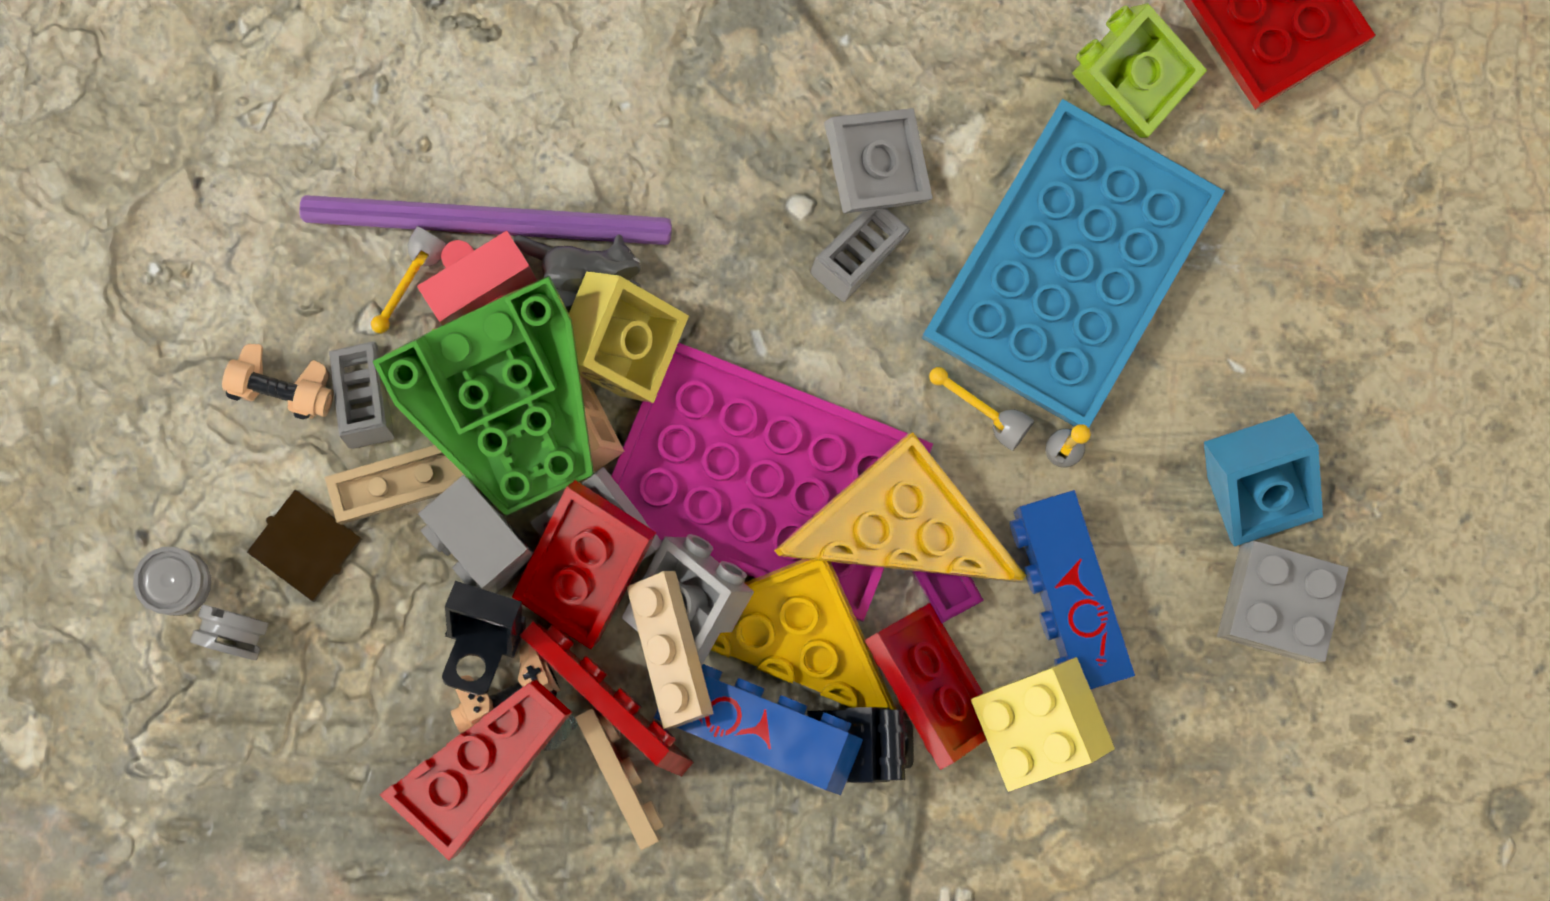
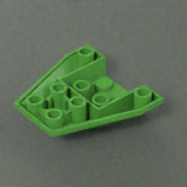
[372,276,594,516]

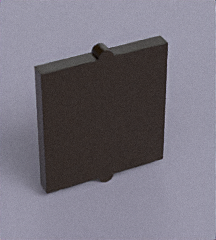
[247,489,362,602]

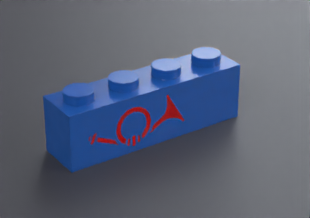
[1010,490,1135,690]
[654,664,863,795]

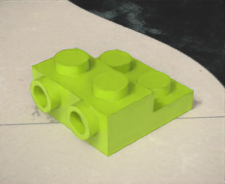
[1072,3,1207,138]

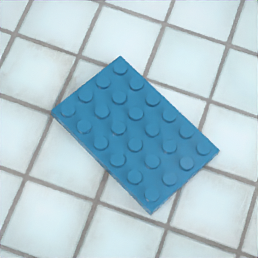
[922,99,1225,428]

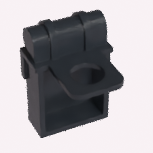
[442,581,526,696]
[807,707,914,783]

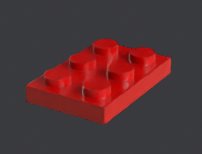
[512,480,657,650]
[864,603,987,770]

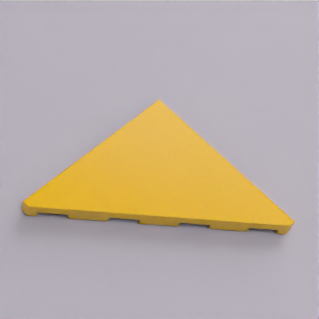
[774,432,1027,582]
[711,559,897,710]

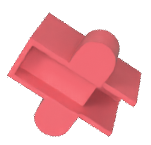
[417,231,537,325]

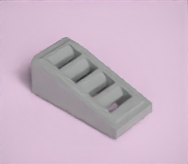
[811,208,910,302]
[329,341,394,449]

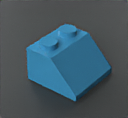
[1204,413,1323,547]

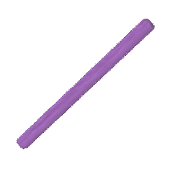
[299,195,672,245]

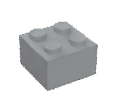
[418,475,534,594]
[1217,541,1348,664]

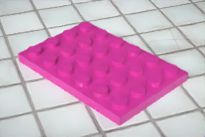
[611,342,933,622]

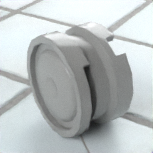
[133,547,211,616]
[190,604,269,660]

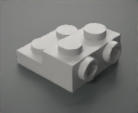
[622,534,754,666]

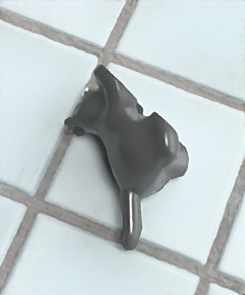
[514,234,641,314]

